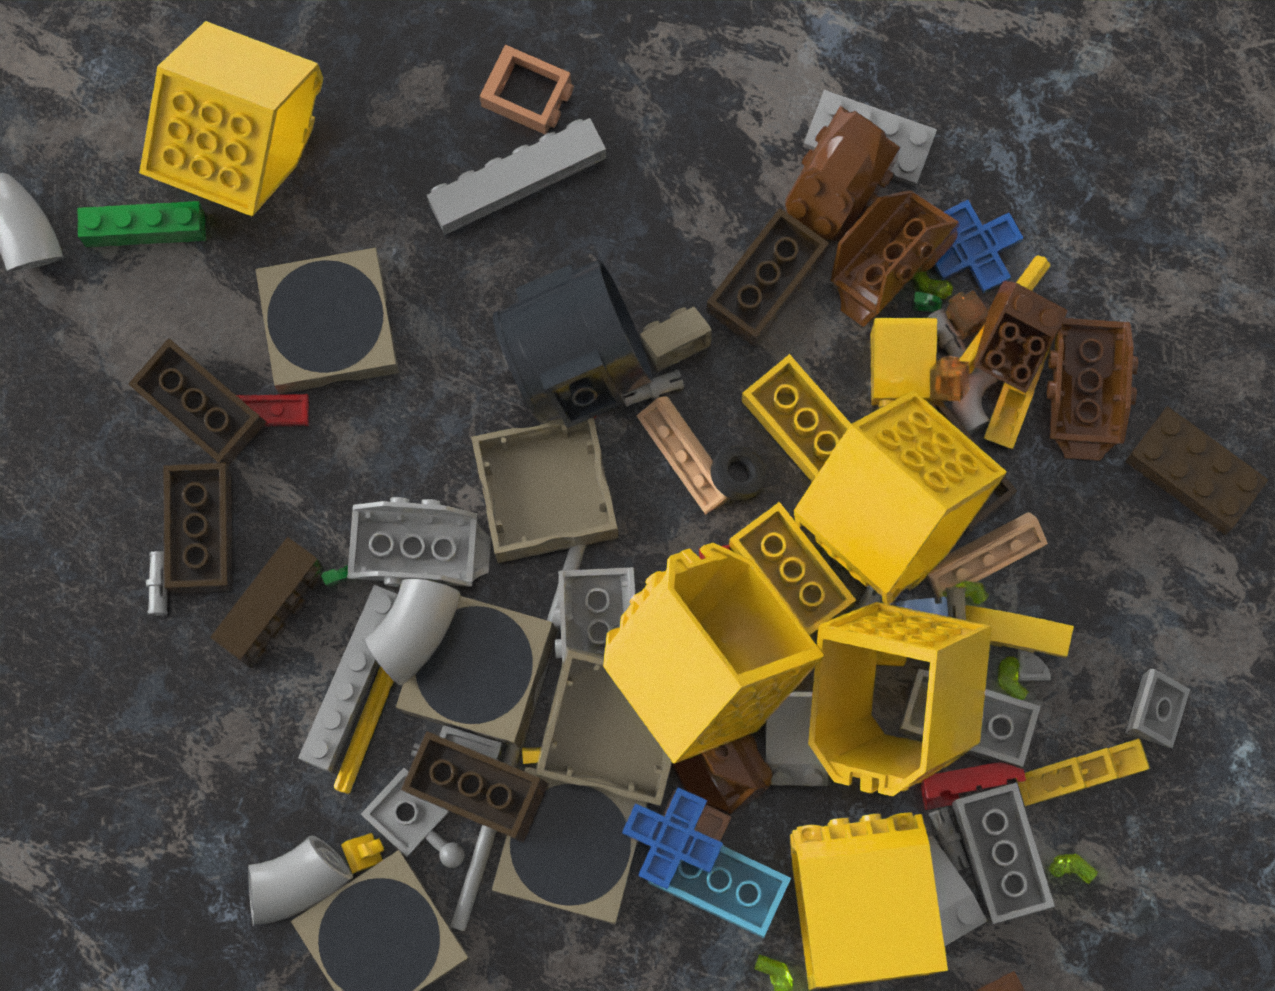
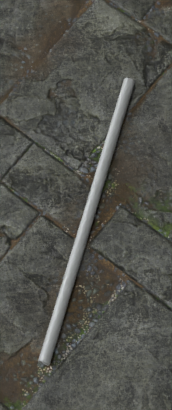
[450,545,587,932]

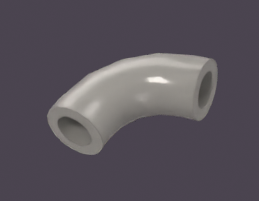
[952,368,999,435]

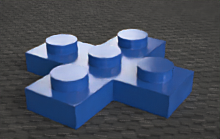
[934,200,1023,294]
[622,788,723,890]

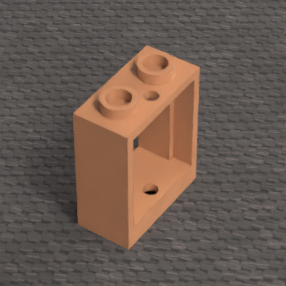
[480,45,574,135]

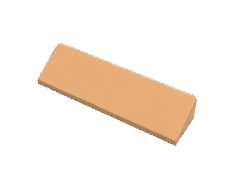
[637,396,730,515]
[926,512,1048,600]

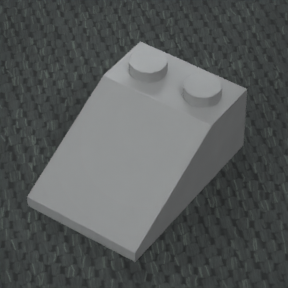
[764,692,829,786]
[928,836,987,946]

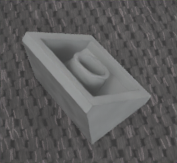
[1125,669,1190,748]

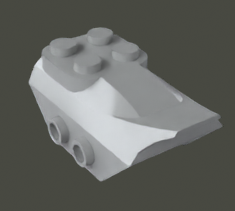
[347,497,491,587]
[554,567,635,664]

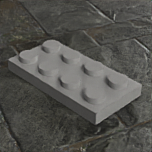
[803,90,937,187]

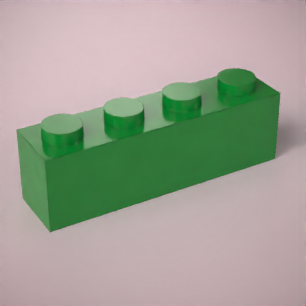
[78,201,206,247]

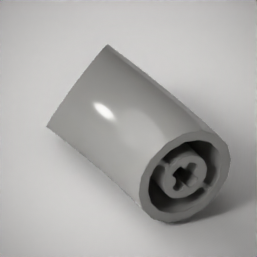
[0,173,64,272]
[365,579,460,686]
[248,836,353,926]

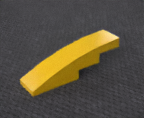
[984,343,1052,449]
[965,605,1074,658]
[1016,739,1150,806]

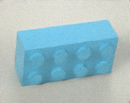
[648,845,791,938]

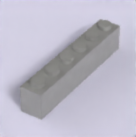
[427,118,606,235]
[298,585,398,774]

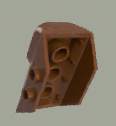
[785,105,901,241]
[830,190,959,327]
[1047,318,1138,461]
[671,734,773,814]

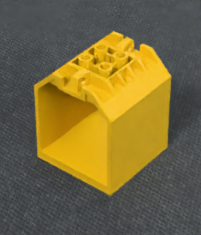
[139,21,323,216]
[794,390,1007,606]
[603,543,824,764]
[808,602,992,796]
[790,812,948,990]

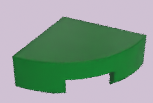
[912,292,943,313]
[321,565,349,588]

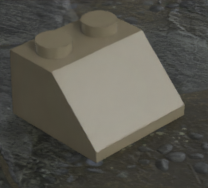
[640,307,712,373]

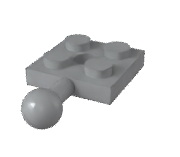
[361,768,465,868]

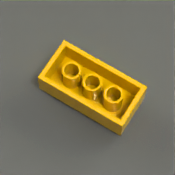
[742,354,851,482]
[729,502,856,638]

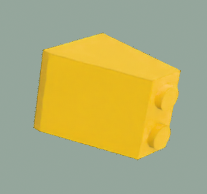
[870,318,937,408]

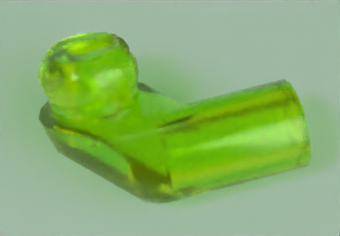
[912,271,953,300]
[942,581,989,605]
[998,656,1030,701]
[1049,854,1099,884]
[754,954,794,991]

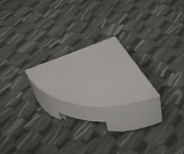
[1017,649,1051,682]

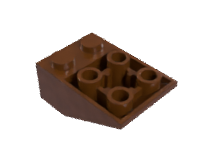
[973,280,1068,393]

